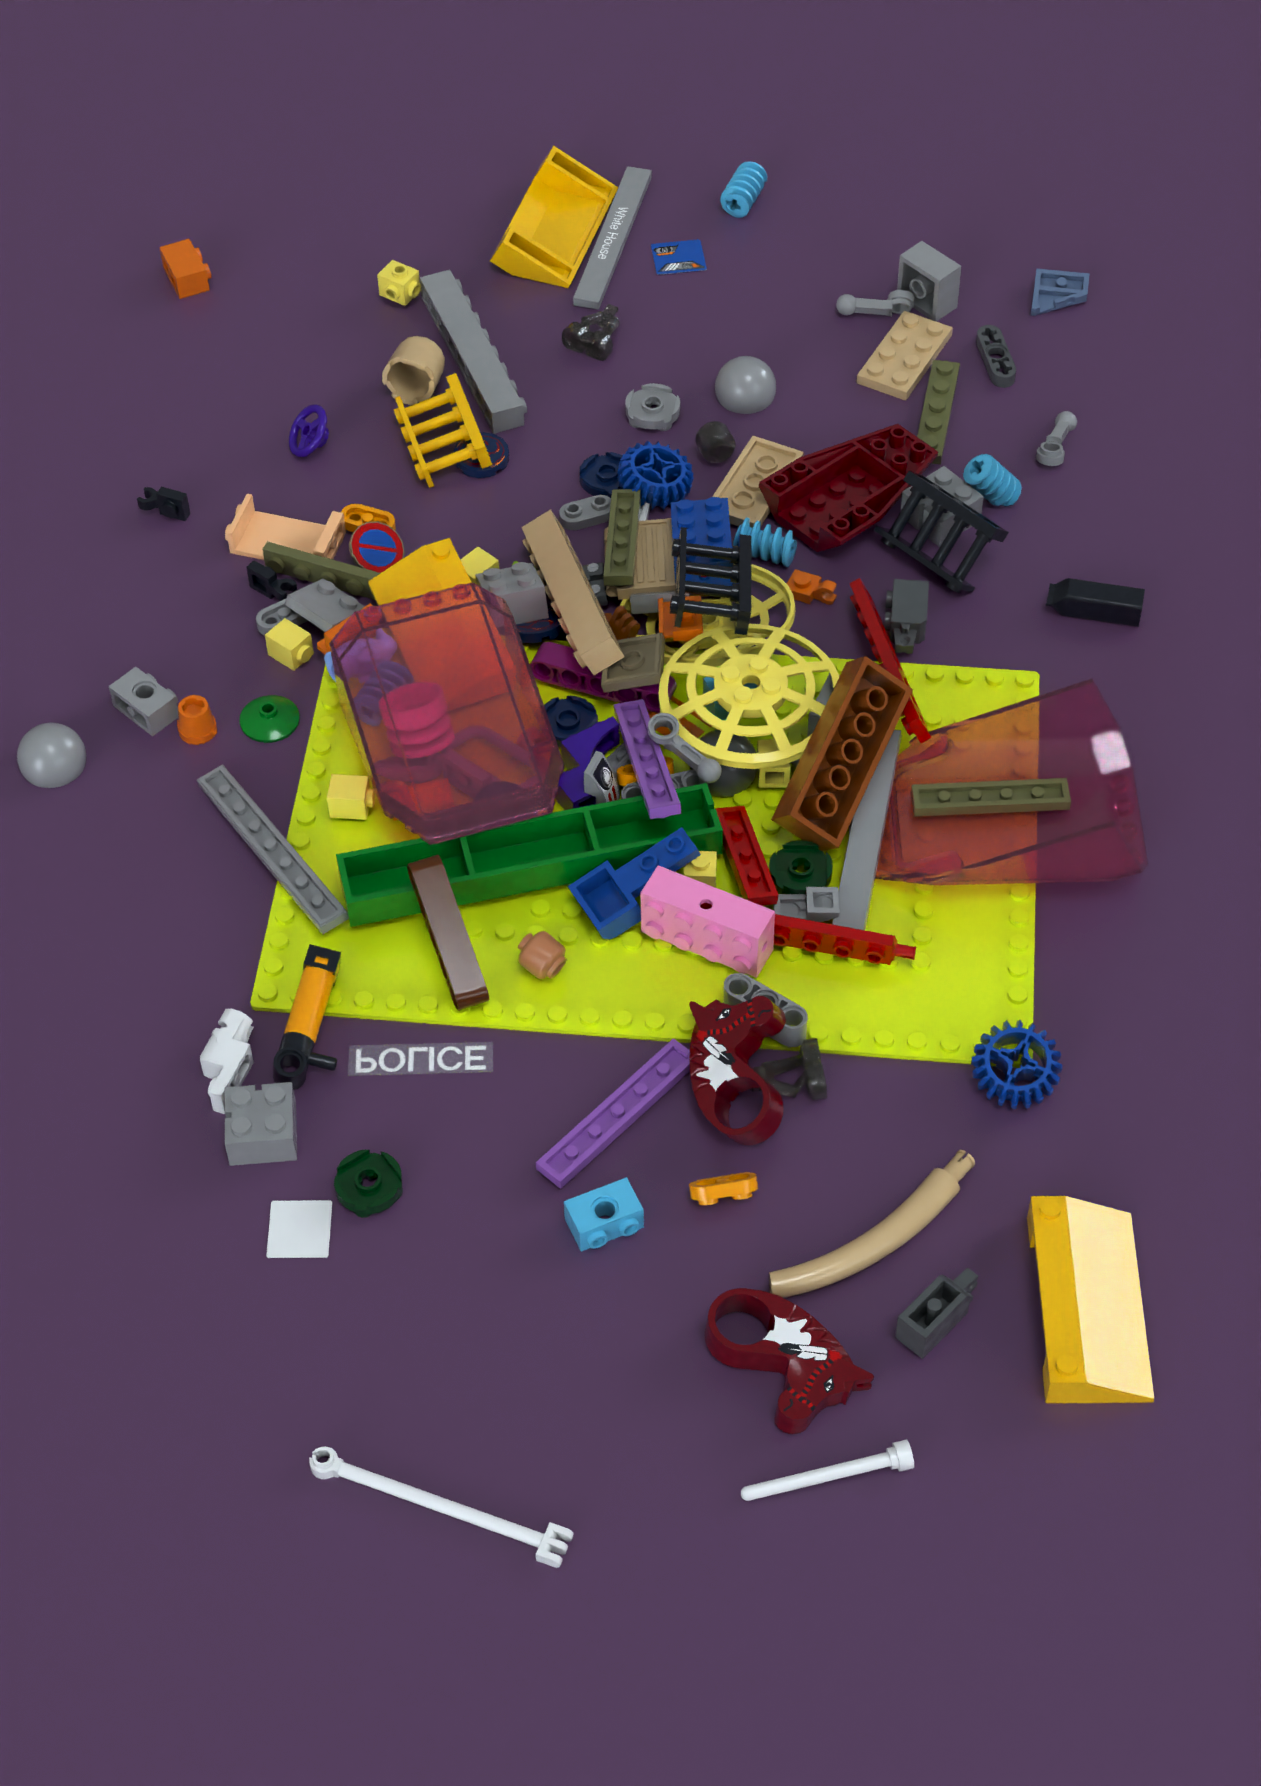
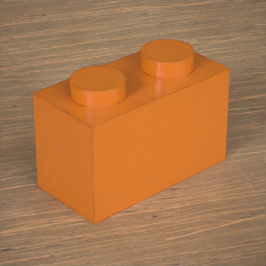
[159,239,212,299]

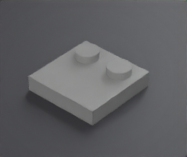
[285,579,365,632]

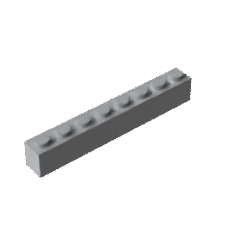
[420,269,527,434]

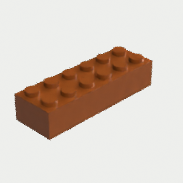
[771,656,913,851]

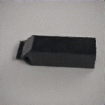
[1046,578,1145,627]

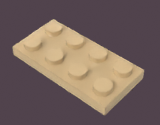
[857,311,953,401]
[712,436,804,527]

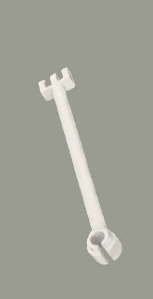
[309,1446,574,1568]

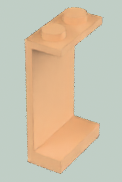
[225,494,346,560]

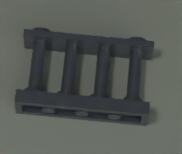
[874,471,1009,593]
[670,527,751,635]

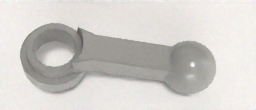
[836,290,915,317]
[1036,411,1077,466]
[648,713,722,783]

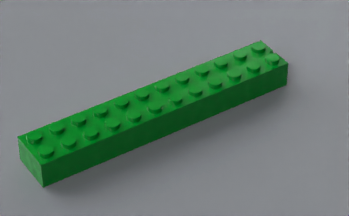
[336,783,723,927]

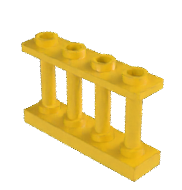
[393,373,492,488]

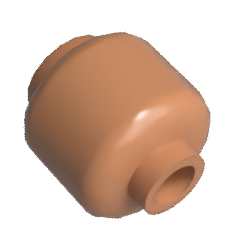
[518,931,567,979]

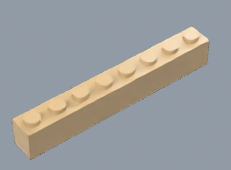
[521,509,625,675]

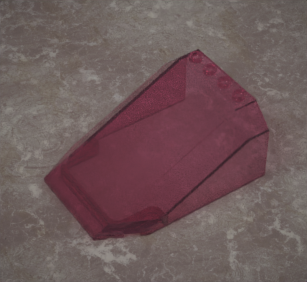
[329,582,564,845]
[875,678,1148,885]

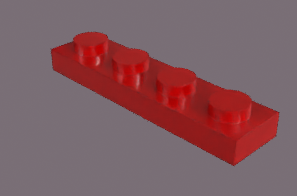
[715,806,779,906]

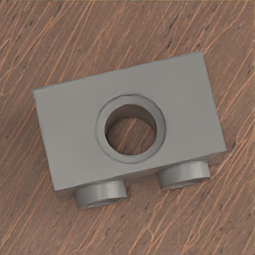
[109,667,178,737]

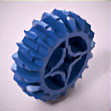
[617,441,694,510]
[971,1020,1063,1110]

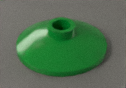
[240,695,300,743]

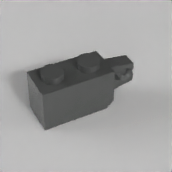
[884,579,929,654]
[895,1268,978,1359]

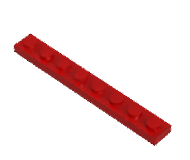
[850,578,932,743]

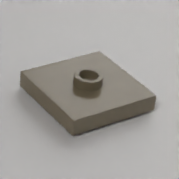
[601,633,665,693]

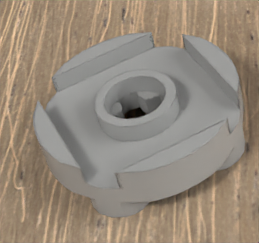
[625,383,680,431]

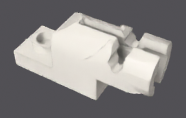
[200,1008,254,1114]

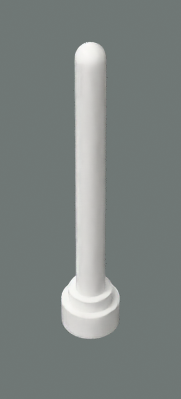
[741,1439,914,1501]

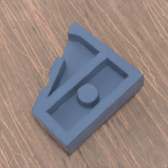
[1031,268,1090,316]

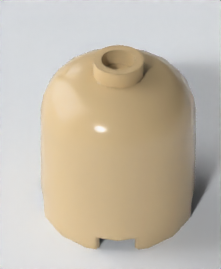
[382,336,445,405]

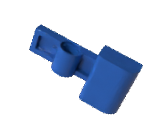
[568,827,701,939]

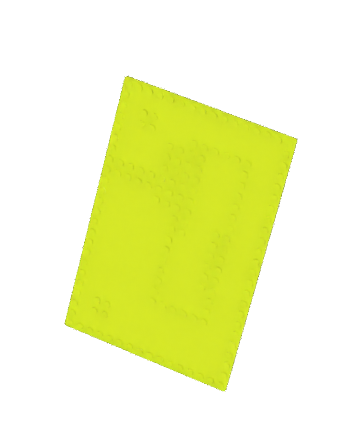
[250,629,1040,1068]

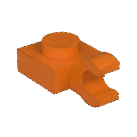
[786,569,837,605]

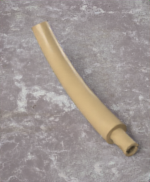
[769,1150,976,1298]

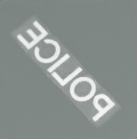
[348,1042,493,1076]

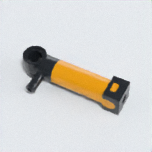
[273,944,341,1090]

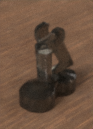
[562,304,620,361]
[750,1038,827,1100]

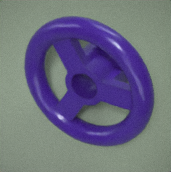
[289,404,329,457]

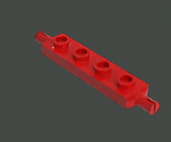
[774,914,917,965]

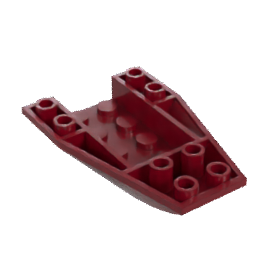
[759,423,938,552]

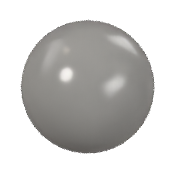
[715,356,776,414]
[17,722,86,788]

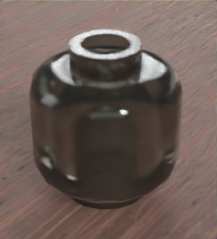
[695,421,736,463]

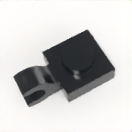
[137,487,190,521]
[246,560,297,601]

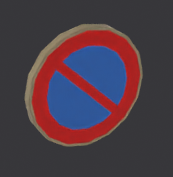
[349,521,405,573]

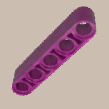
[529,642,677,713]

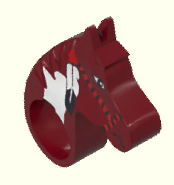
[689,996,786,1145]
[705,1288,874,1434]

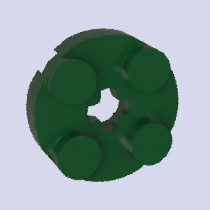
[769,840,833,894]
[334,1150,403,1218]

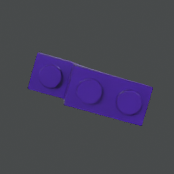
[554,716,620,810]

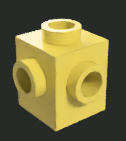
[377,260,421,306]

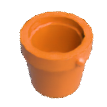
[177,695,217,745]

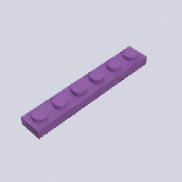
[614,699,681,819]
[536,1038,690,1189]

